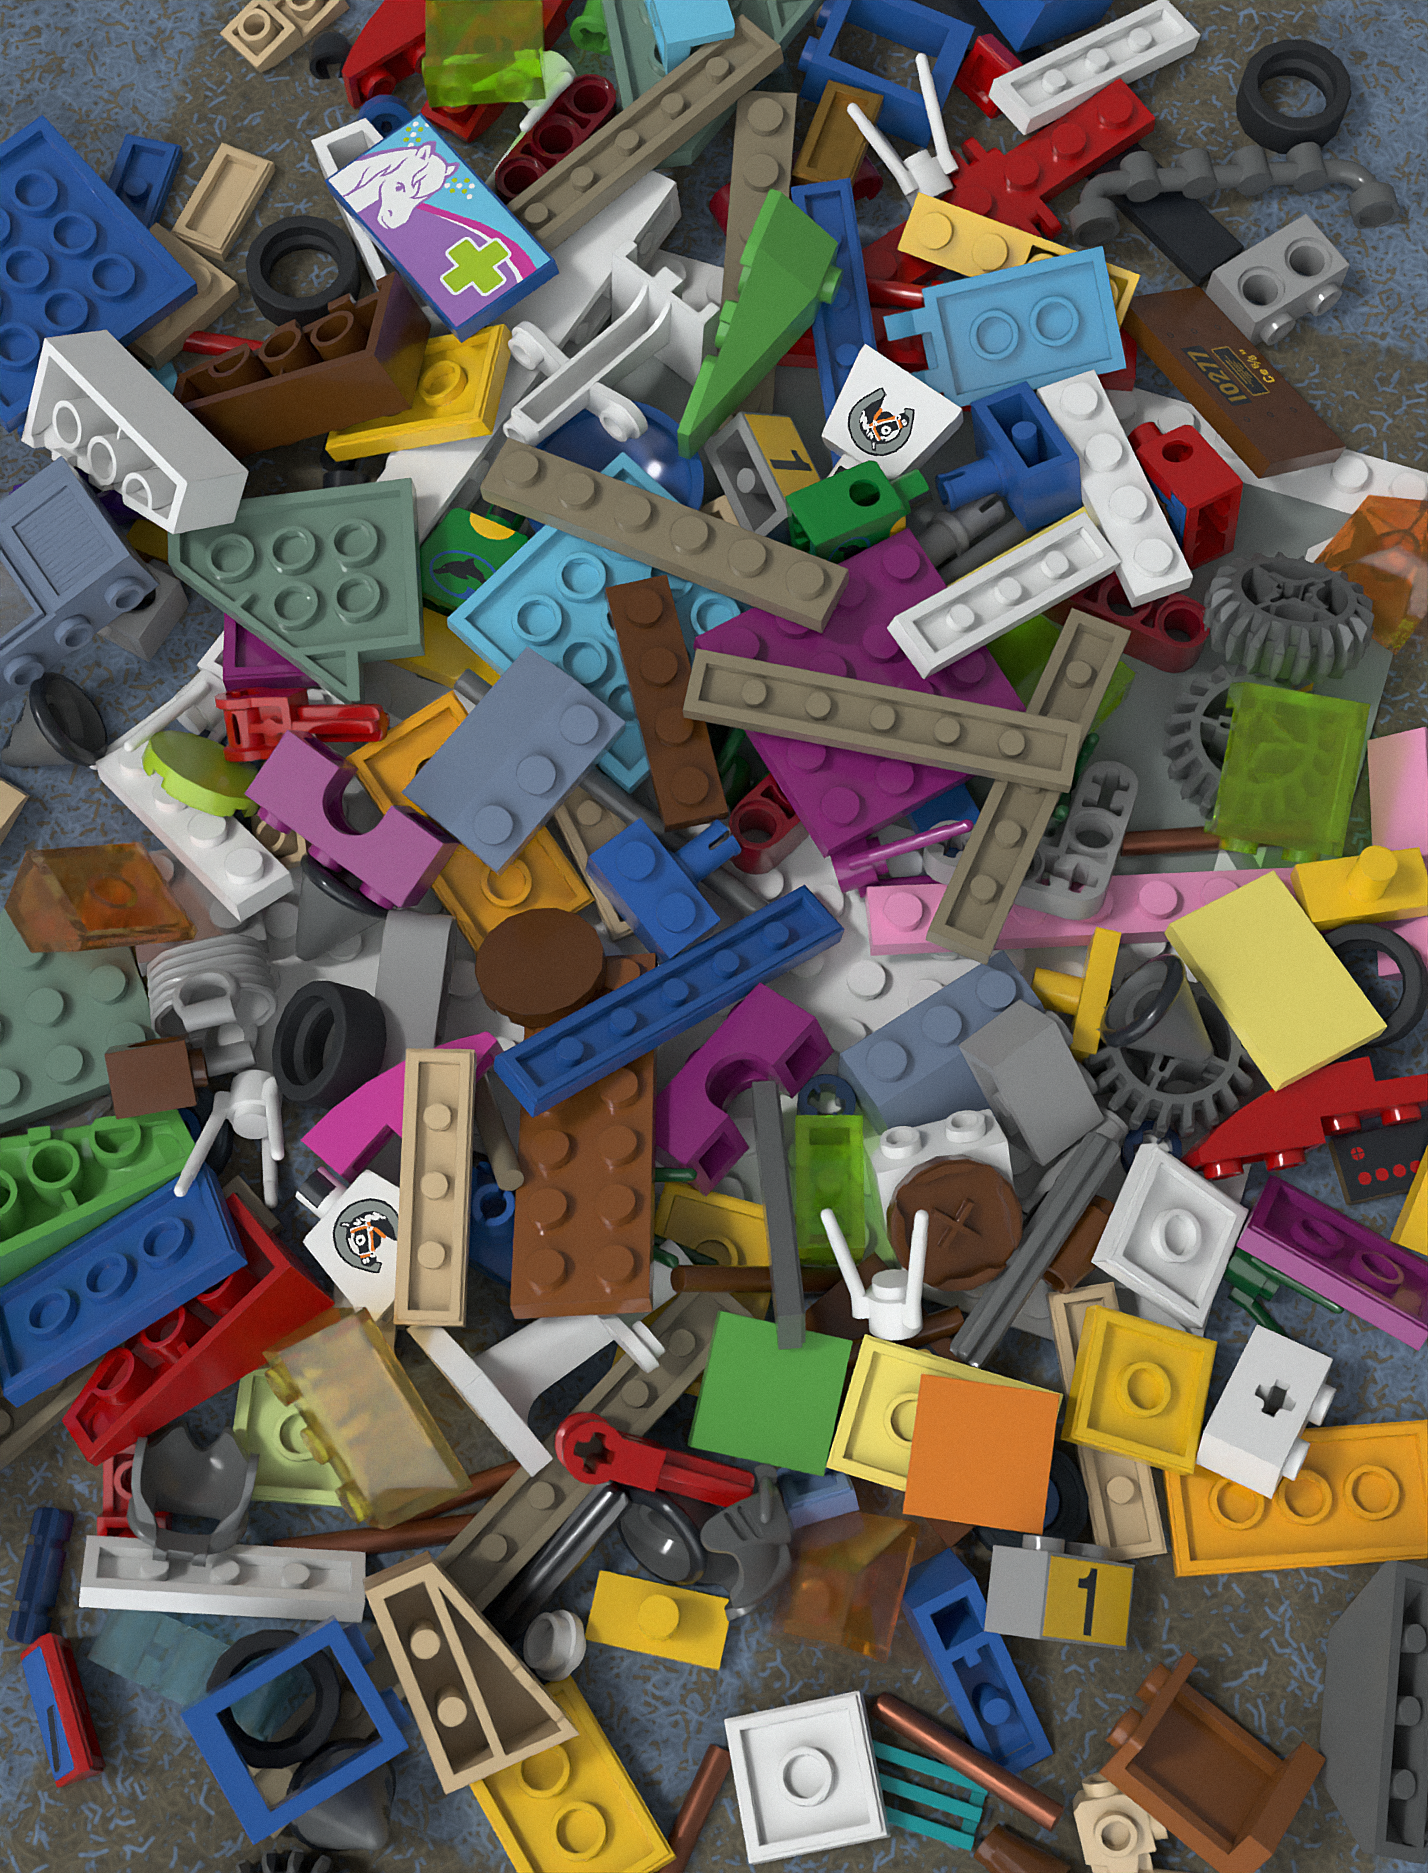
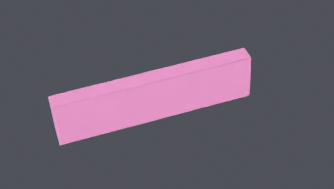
[1367,727,1428,981]

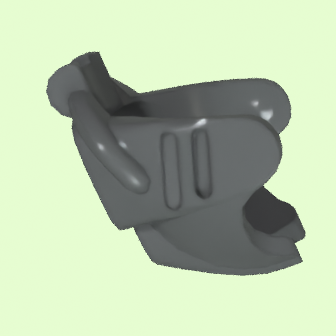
[127,1420,260,1567]
[697,1464,792,1621]

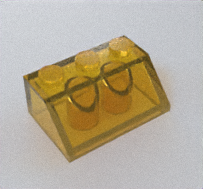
[262,1306,473,1530]

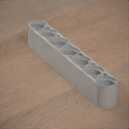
[327,910,457,1365]

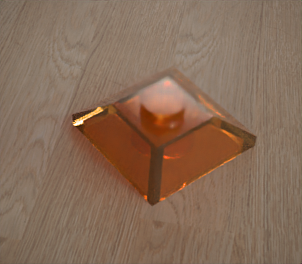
[1313,495,1428,656]
[4,842,198,953]
[768,1511,920,1664]

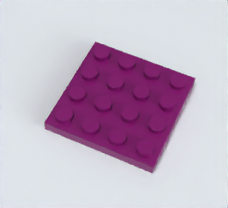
[693,528,1027,859]

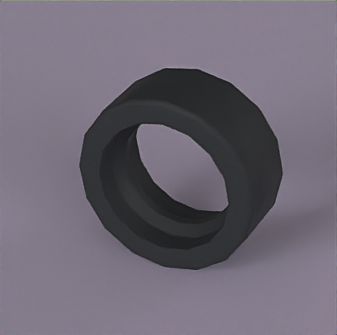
[1236,39,1351,154]
[245,215,362,327]
[1322,923,1428,1048]
[272,980,387,1110]
[206,1629,341,1769]

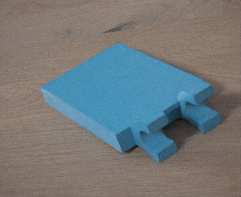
[883,246,1127,407]

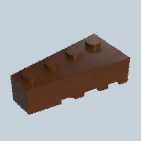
[172,271,432,460]

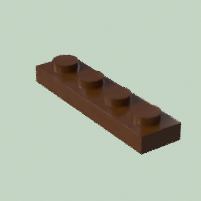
[605,574,728,833]

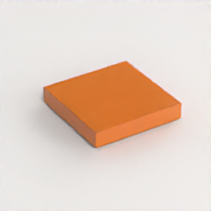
[902,1374,1060,1535]

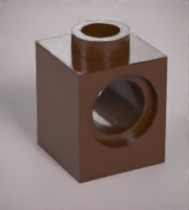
[104,1033,209,1120]

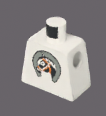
[822,344,963,482]
[296,1167,400,1331]

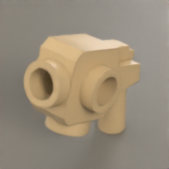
[1072,1772,1191,1873]

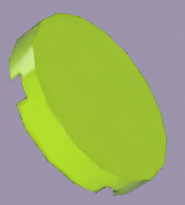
[141,730,260,817]

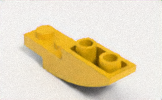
[897,192,1141,330]

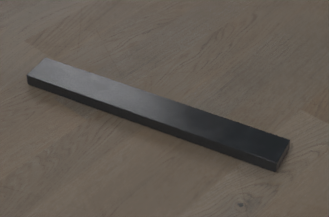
[912,0,1243,287]

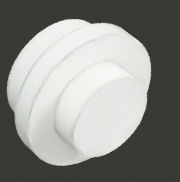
[523,1610,586,1682]

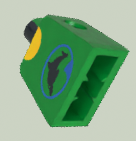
[785,460,933,564]
[420,504,530,617]

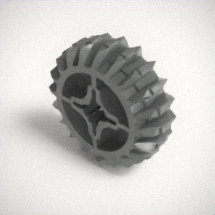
[1203,552,1374,686]
[1162,664,1335,827]
[1082,968,1257,1139]

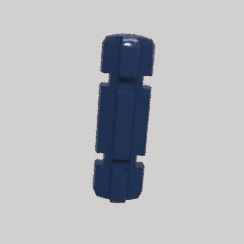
[7,1507,74,1645]

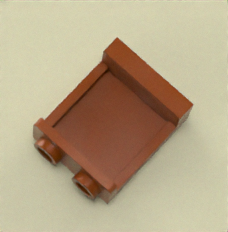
[1099,1651,1326,1873]

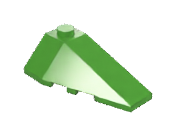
[677,188,844,460]
[0,1109,195,1288]

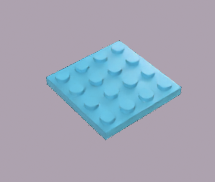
[447,452,753,794]

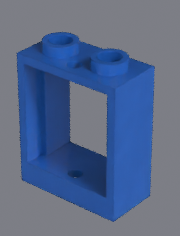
[797,0,975,149]
[180,1615,412,1845]

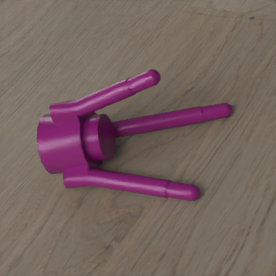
[830,804,974,899]

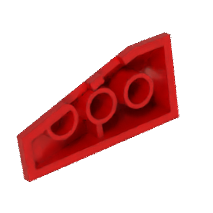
[62,1192,336,1467]

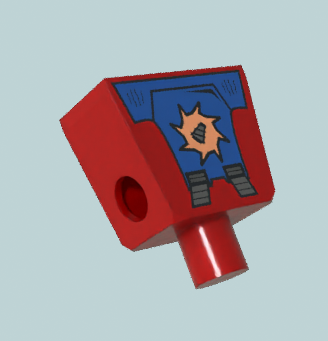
[1127,422,1243,571]

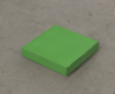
[687,1311,853,1477]

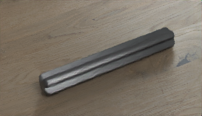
[950,1131,1121,1369]

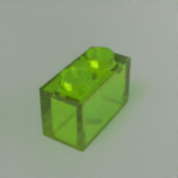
[793,1115,865,1265]

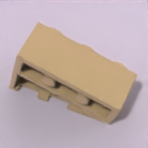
[362,1551,580,1794]

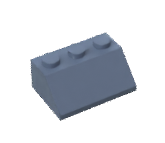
[401,646,626,876]
[837,950,1046,1135]

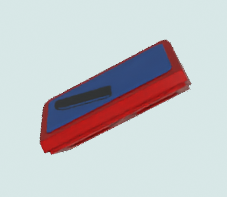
[20,1633,106,1788]

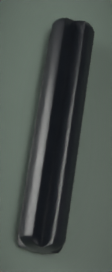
[484,1480,633,1647]

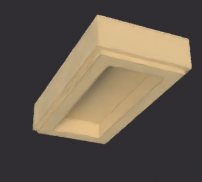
[170,143,276,262]

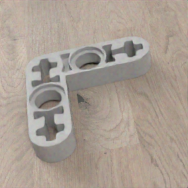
[922,760,1139,920]

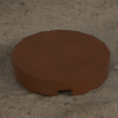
[475,908,607,1027]
[886,1154,1023,1292]

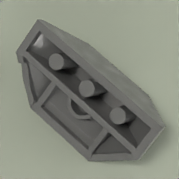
[1318,1560,1428,1864]

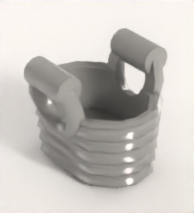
[147,933,278,1077]

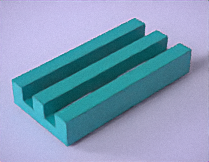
[872,1740,988,1851]

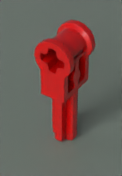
[215,687,390,762]
[553,1411,755,1508]

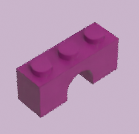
[245,730,460,910]
[656,982,834,1197]

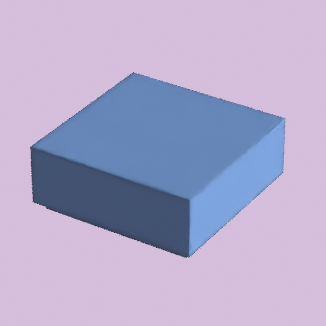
[776,1454,859,1529]

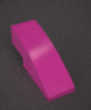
[301,1031,504,1184]

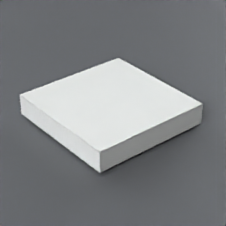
[1091,1143,1249,1328]
[724,1691,891,1865]

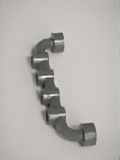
[1069,142,1400,247]

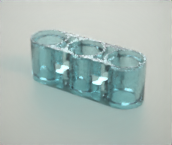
[87,1609,298,1741]

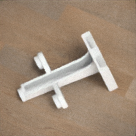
[503,238,720,447]
[407,1238,693,1477]

